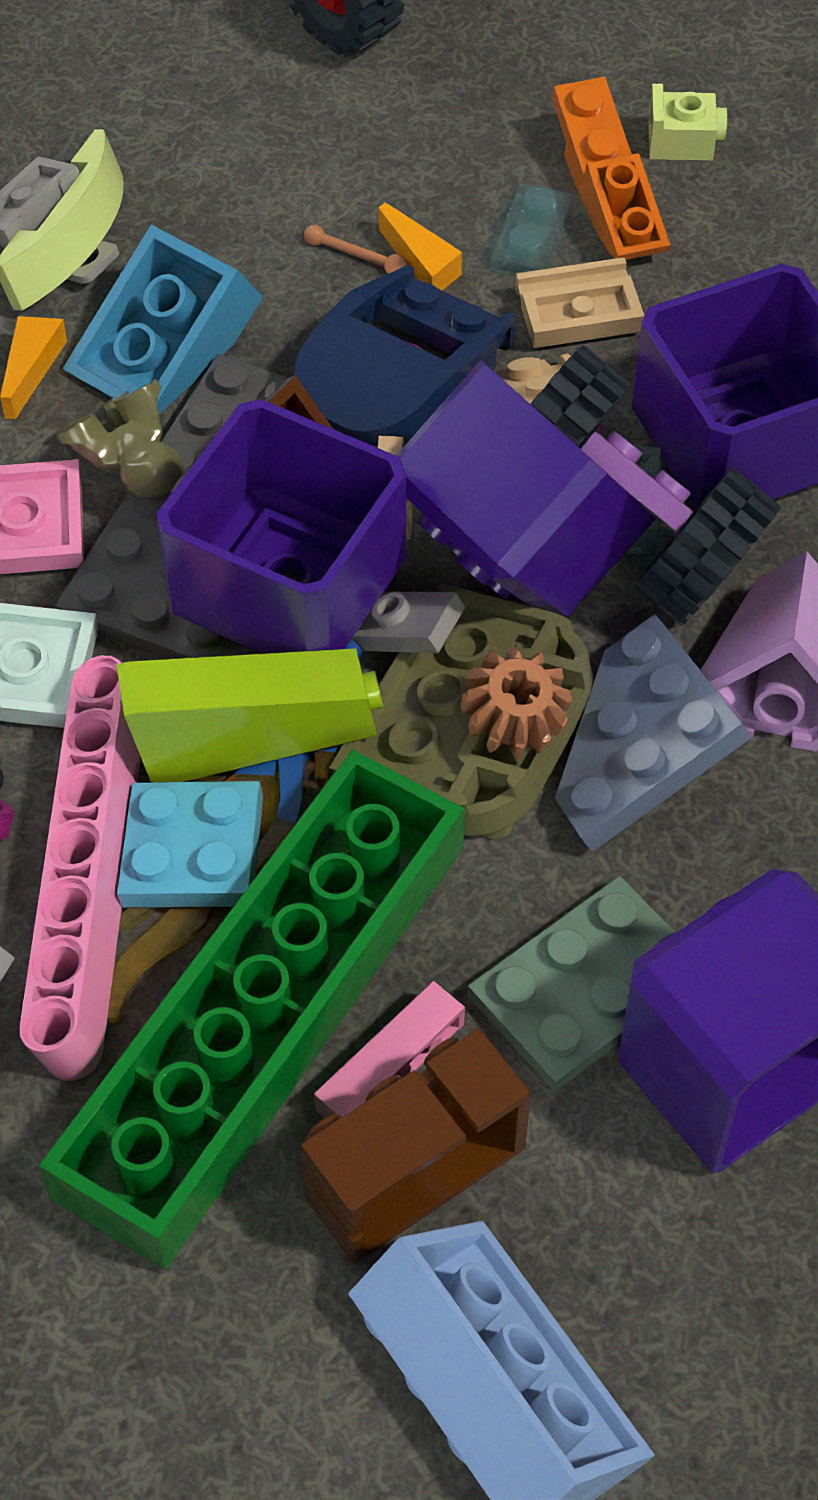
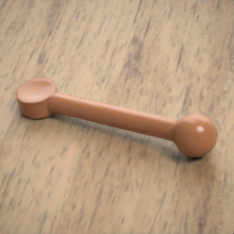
[304,225,408,274]

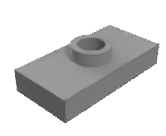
[351,592,465,653]

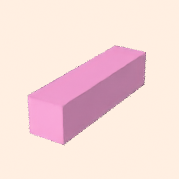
[314,981,465,1119]

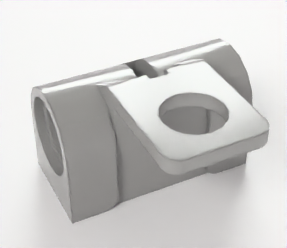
[0,156,120,284]

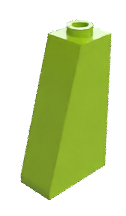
[116,648,384,783]

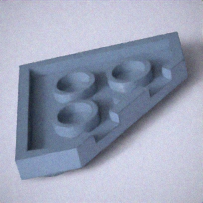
[555,614,751,852]

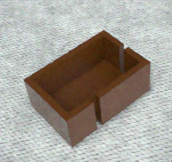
[301,1028,531,1265]

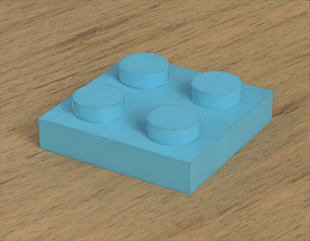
[117,781,263,908]

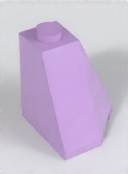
[700,551,818,752]

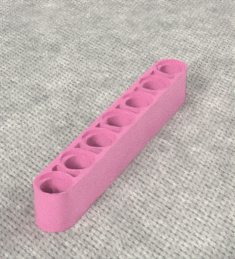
[20,655,141,1081]

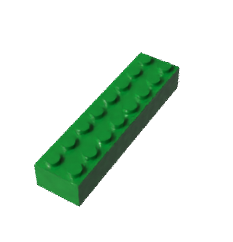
[39,749,465,1271]

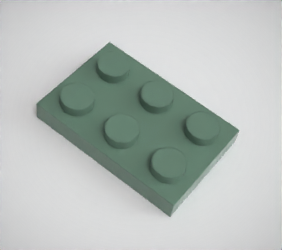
[467,876,676,1092]

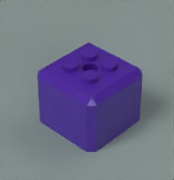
[632,264,818,509]
[396,360,656,617]
[156,399,406,654]
[618,869,818,1174]

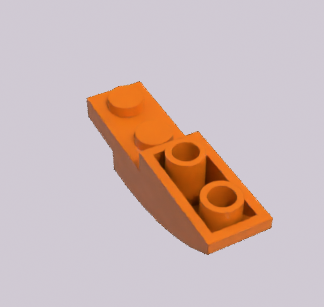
[552,76,671,260]

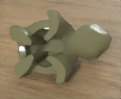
[55,379,184,498]

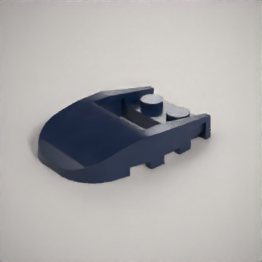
[293,265,516,446]

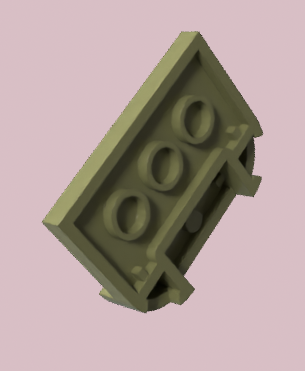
[329,583,593,840]

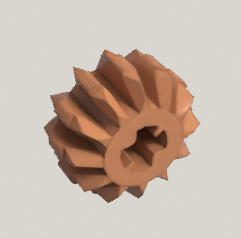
[460,645,572,760]

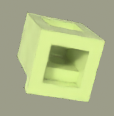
[648,84,727,161]

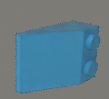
[62,224,264,415]

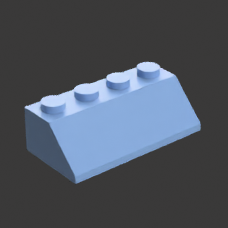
[348,1221,655,1500]

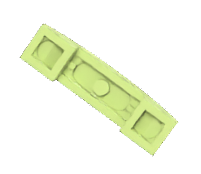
[0,129,124,311]

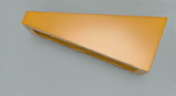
[378,202,462,291]
[0,316,67,419]

